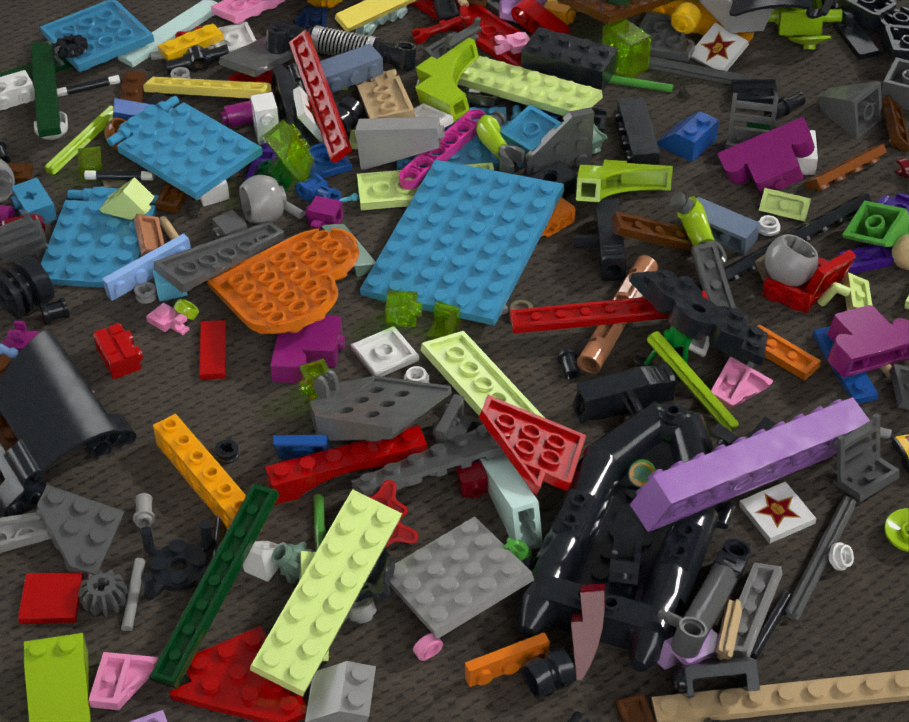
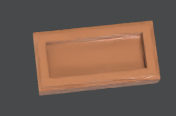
[134,214,164,256]

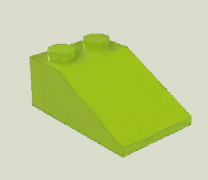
[24,633,91,722]

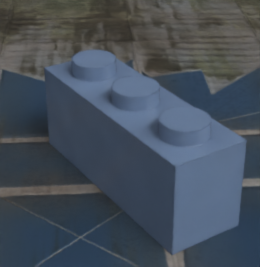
[320,44,383,93]
[682,197,760,255]

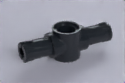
[165,44,229,74]

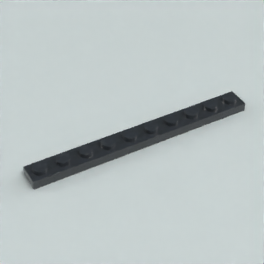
[695,193,872,291]

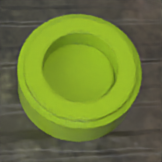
[173,298,199,320]

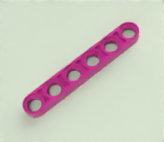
[399,109,486,190]

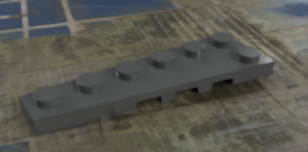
[154,222,284,293]
[351,425,505,497]

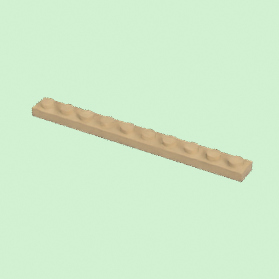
[651,670,909,722]

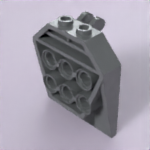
[310,369,452,441]

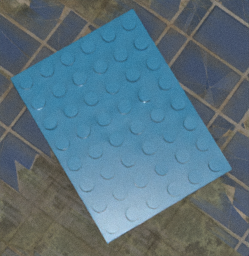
[360,159,564,326]

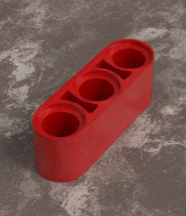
[511,0,571,35]

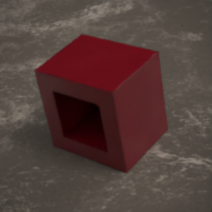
[456,461,488,498]

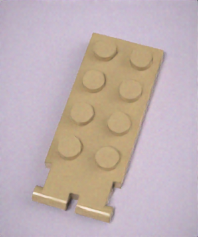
[355,69,415,119]

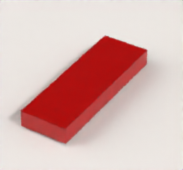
[199,320,226,380]

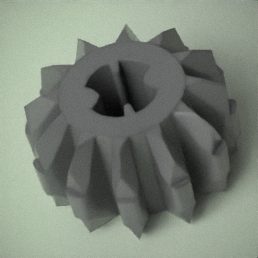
[78,569,128,618]

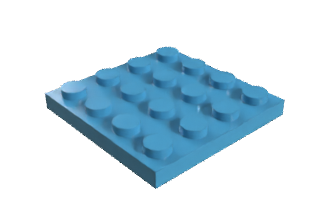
[40,0,155,72]

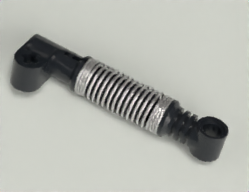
[266,21,417,70]

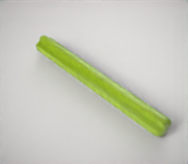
[45,105,114,175]
[647,331,739,432]

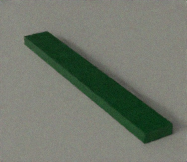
[31,40,62,137]
[149,484,279,689]

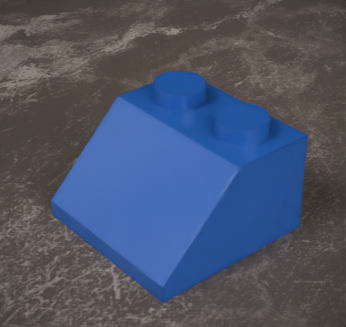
[657,112,719,162]

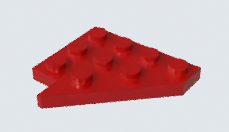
[479,395,586,495]
[169,626,307,722]

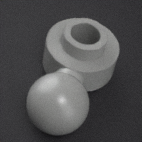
[343,597,377,624]

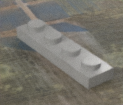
[732,562,783,657]

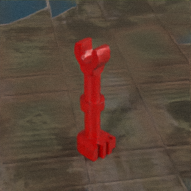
[412,5,473,44]

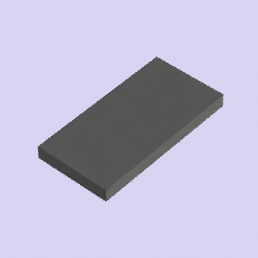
[219,36,294,77]

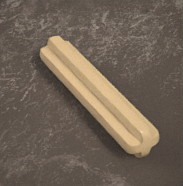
[715,599,743,660]

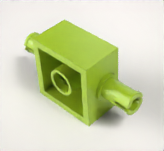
[768,0,842,37]

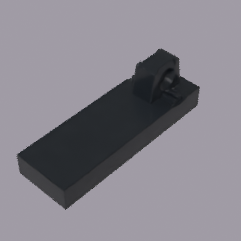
[832,9,879,60]

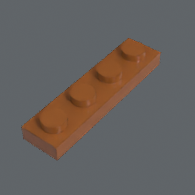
[803,144,887,192]

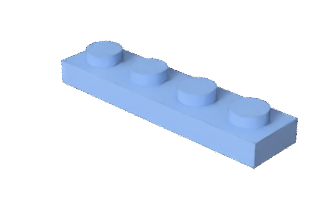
[102,234,191,301]

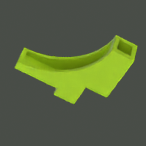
[415,38,479,122]
[576,160,673,202]

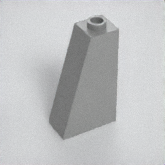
[355,117,445,170]

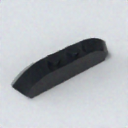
[270,63,311,148]

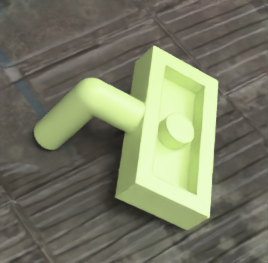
[817,273,872,310]

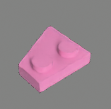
[711,356,773,410]
[88,652,158,710]

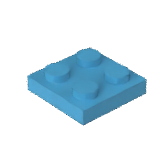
[500,104,562,153]

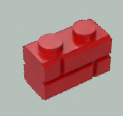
[93,323,143,380]

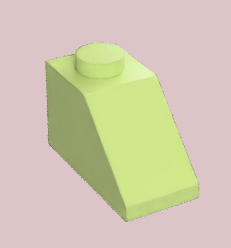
[99,177,154,220]

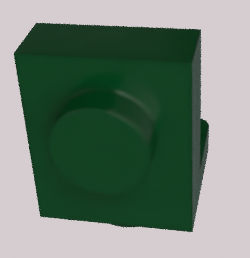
[254,159,294,192]

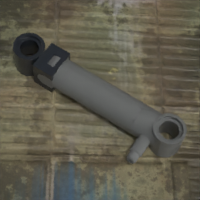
[657,539,751,658]

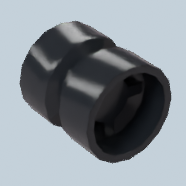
[336,96,364,134]
[522,647,576,699]

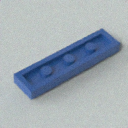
[813,326,879,404]

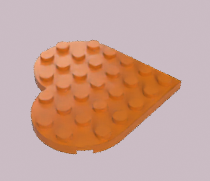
[207,228,359,334]

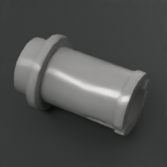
[133,493,155,528]

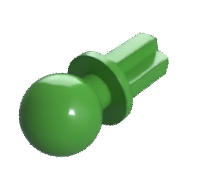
[503,537,533,563]

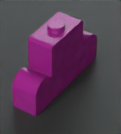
[717,117,815,196]
[827,305,909,378]
[270,315,345,383]

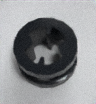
[215,439,239,464]

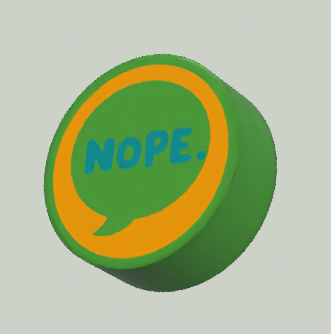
[628,459,656,488]

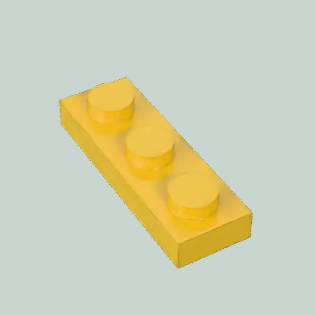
[158,23,224,60]

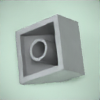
[305,661,376,722]

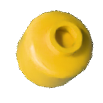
[671,2,702,34]

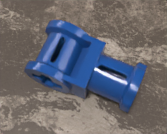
[295,173,341,202]

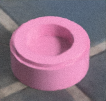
[413,633,443,661]

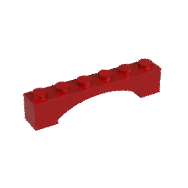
[265,425,428,505]

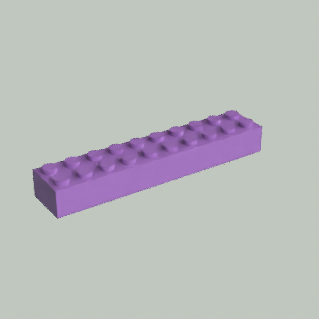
[630,397,870,532]

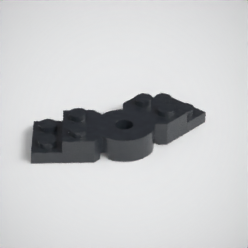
[836,0,909,59]
[629,270,767,366]

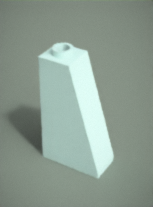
[480,455,543,549]

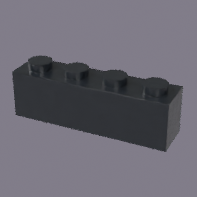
[613,97,660,165]

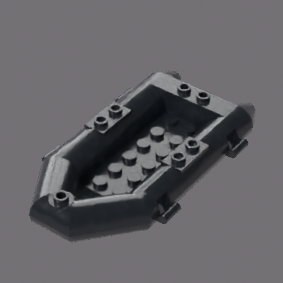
[515,401,735,672]

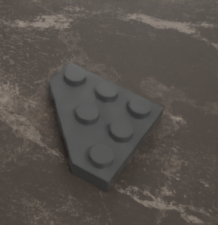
[627,12,695,62]
[524,107,594,177]
[36,485,125,578]

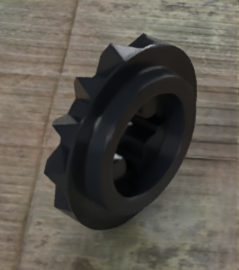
[53,34,88,58]

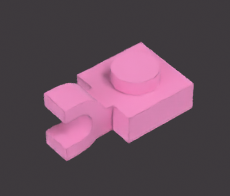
[494,32,530,55]
[146,303,189,335]

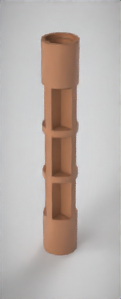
[577,255,658,374]

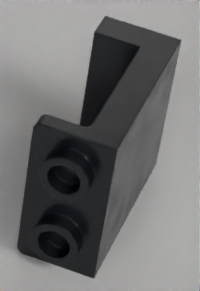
[672,656,760,698]

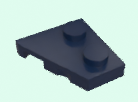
[294,7,327,30]

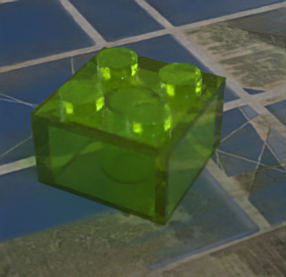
[602,19,651,78]

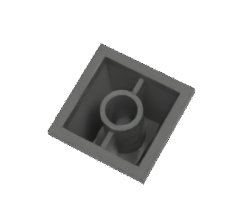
[817,81,883,139]

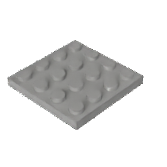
[388,517,534,639]

